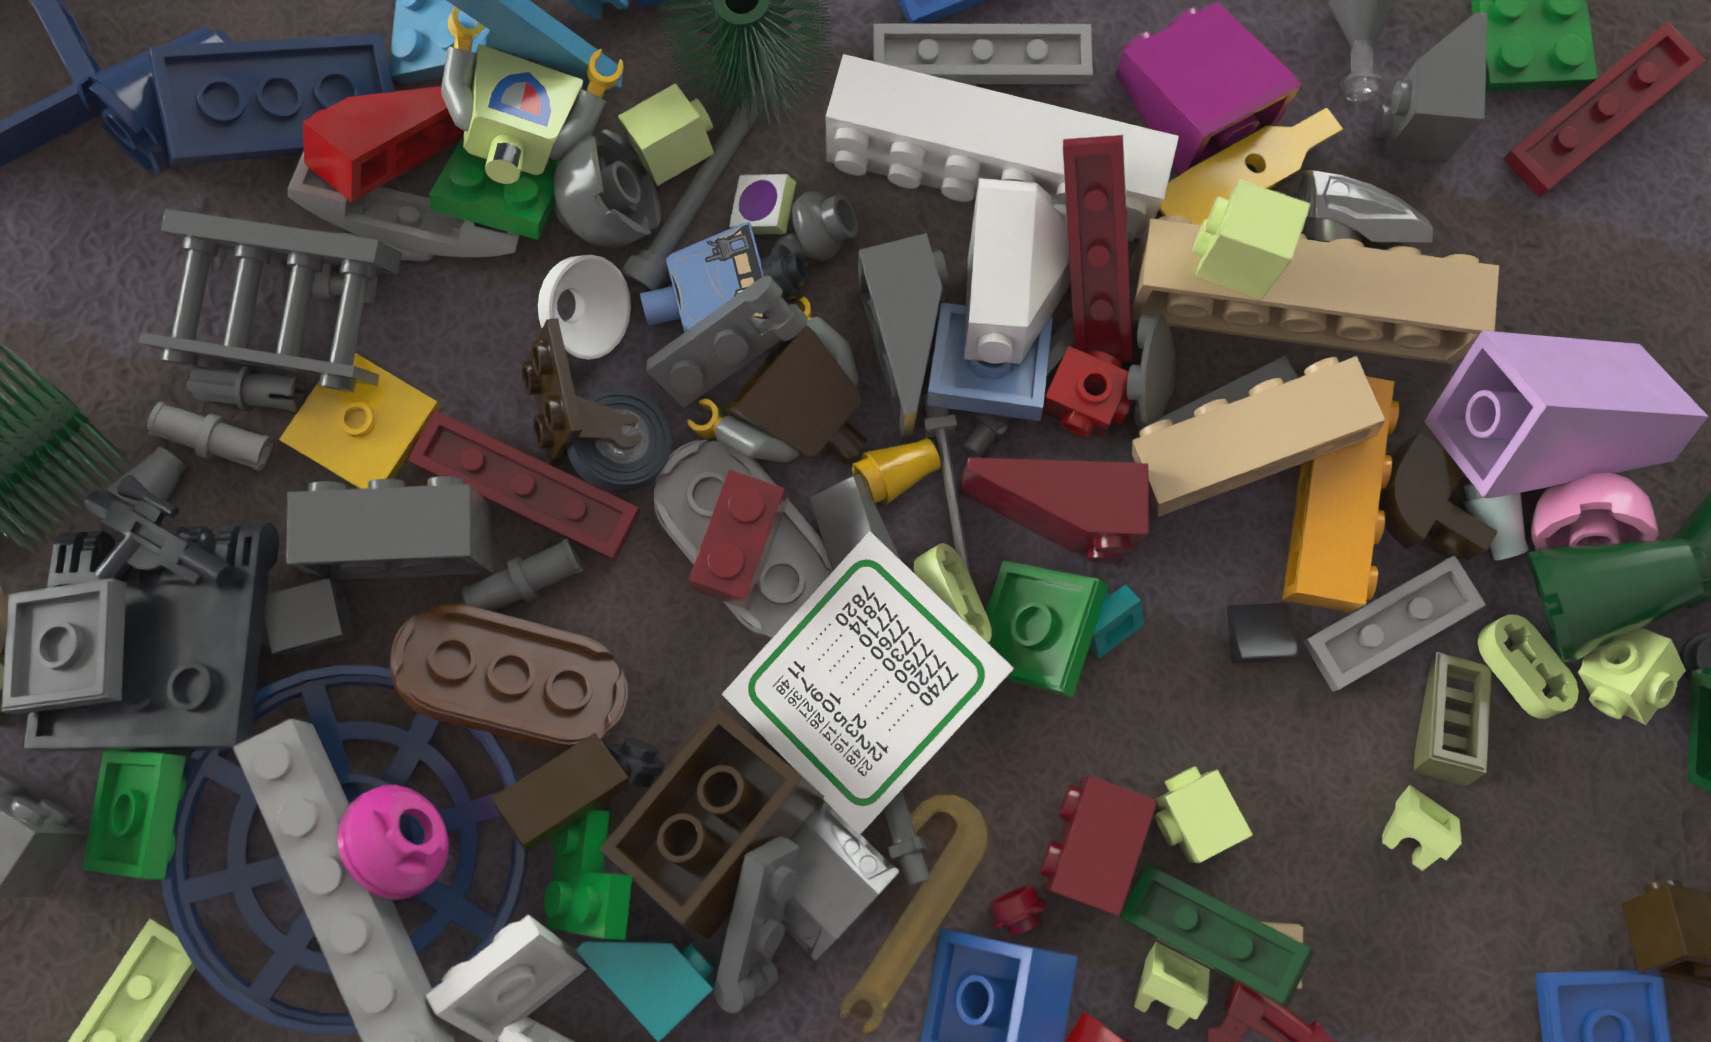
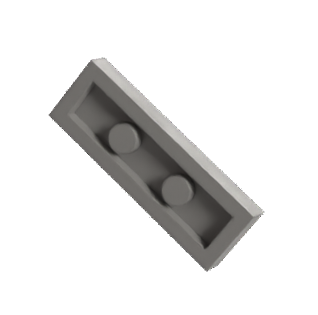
[1302,555,1486,692]

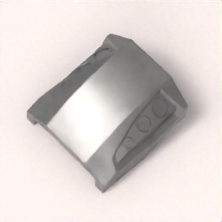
[1297,170,1433,243]
[781,799,899,961]

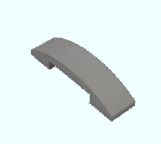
[288,151,520,257]

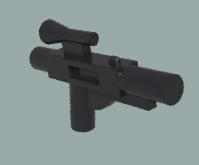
[84,475,234,587]

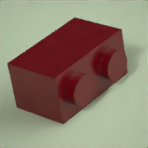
[688,469,787,610]
[1039,775,1158,916]

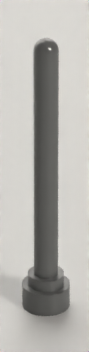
[621,76,777,291]

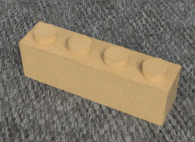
[1132,356,1385,517]

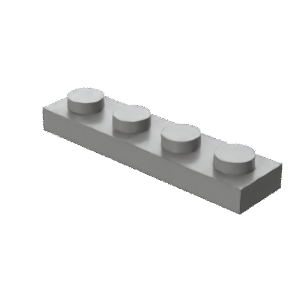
[873,24,1093,84]

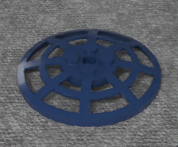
[162,665,528,1035]

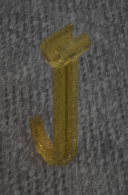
[841,795,987,1033]

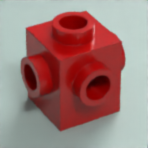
[1043,346,1132,438]

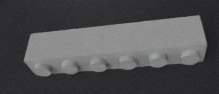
[233,719,456,1042]

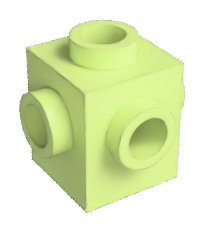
[1578,628,1686,725]

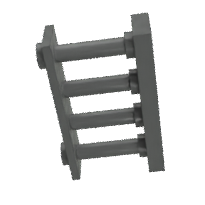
[139,209,402,392]

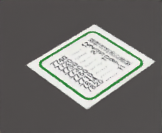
[722,531,1014,835]

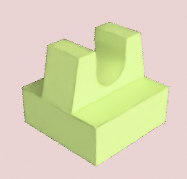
[1382,785,1462,871]
[1134,942,1210,1030]

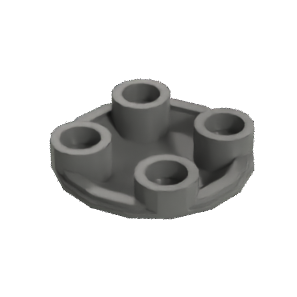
[1127,315,1177,427]

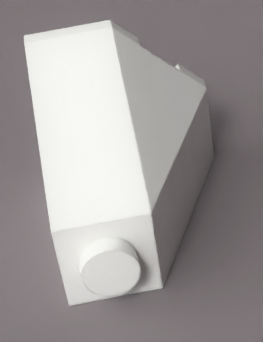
[964,178,1071,364]

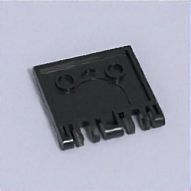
[24,523,279,752]

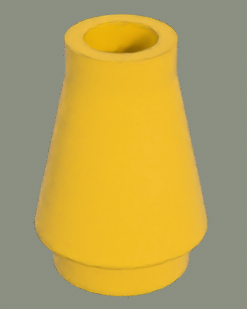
[852,438,941,505]

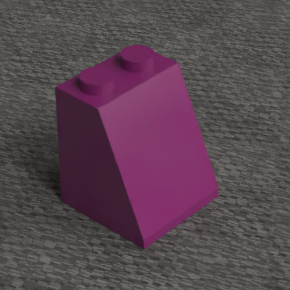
[1115,1,1301,176]

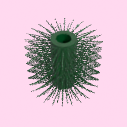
[657,0,834,134]
[0,342,131,552]

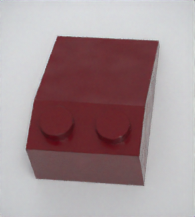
[960,457,1148,563]

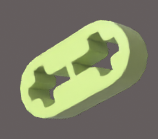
[914,543,992,642]
[1478,614,1579,719]

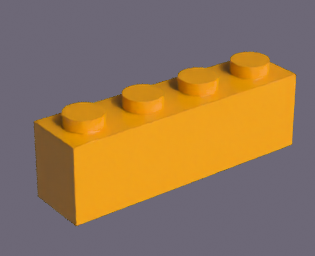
[1282,376,1399,613]

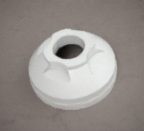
[538,255,631,360]

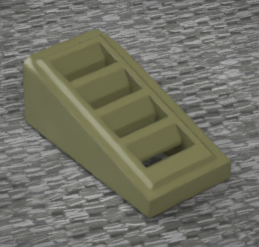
[1413,652,1492,786]

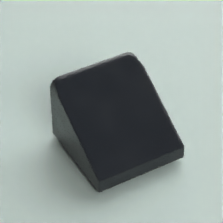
[1227,603,1298,663]

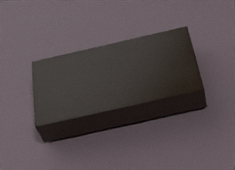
[491,733,629,853]

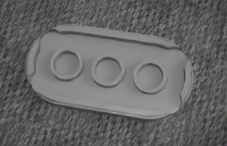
[654,440,833,638]

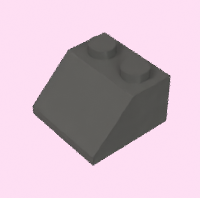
[1374,12,1487,164]

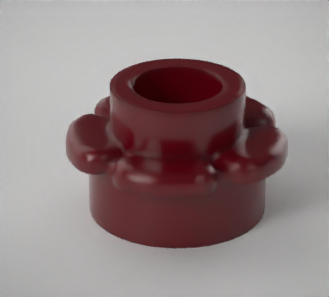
[990,884,1047,936]

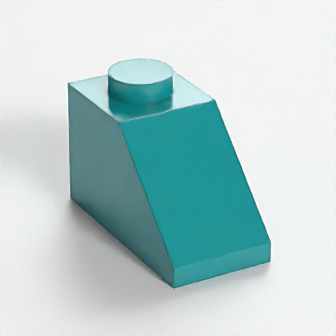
[575,939,716,1042]

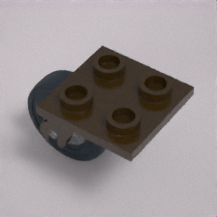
[521,318,671,493]

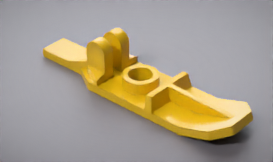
[1159,108,1343,225]

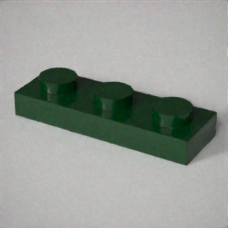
[1119,864,1314,1009]

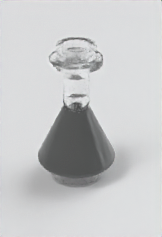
[1329,0,1396,103]

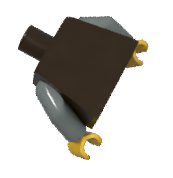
[687,296,867,464]

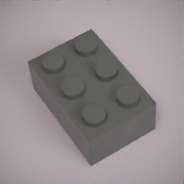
[286,476,493,581]

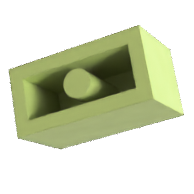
[1192,179,1310,300]

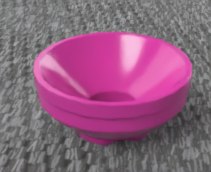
[337,785,449,900]

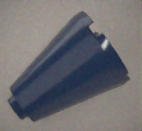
[77,27,234,176]

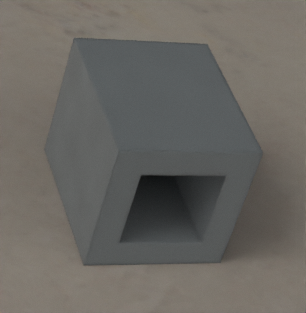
[262,578,357,659]

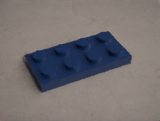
[148,33,394,166]

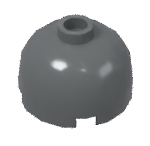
[554,129,661,248]

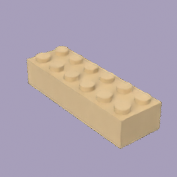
[1129,215,1499,365]

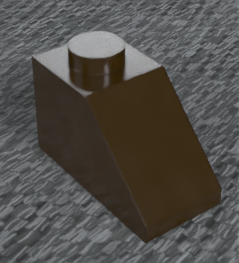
[1621,880,1711,987]

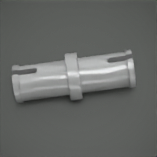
[147,401,273,471]

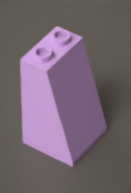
[1424,330,1708,498]

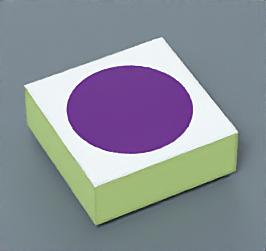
[729,174,796,234]

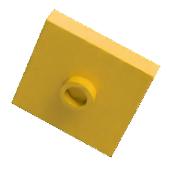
[279,353,442,489]

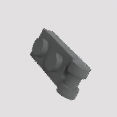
[646,276,808,409]
[714,835,800,1013]

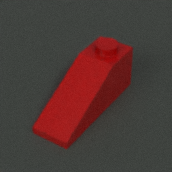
[303,86,464,202]

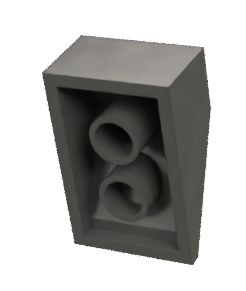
[858,233,949,442]

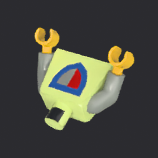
[441,7,623,184]

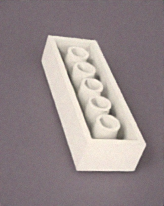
[826,54,1179,241]

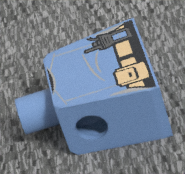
[640,222,769,332]

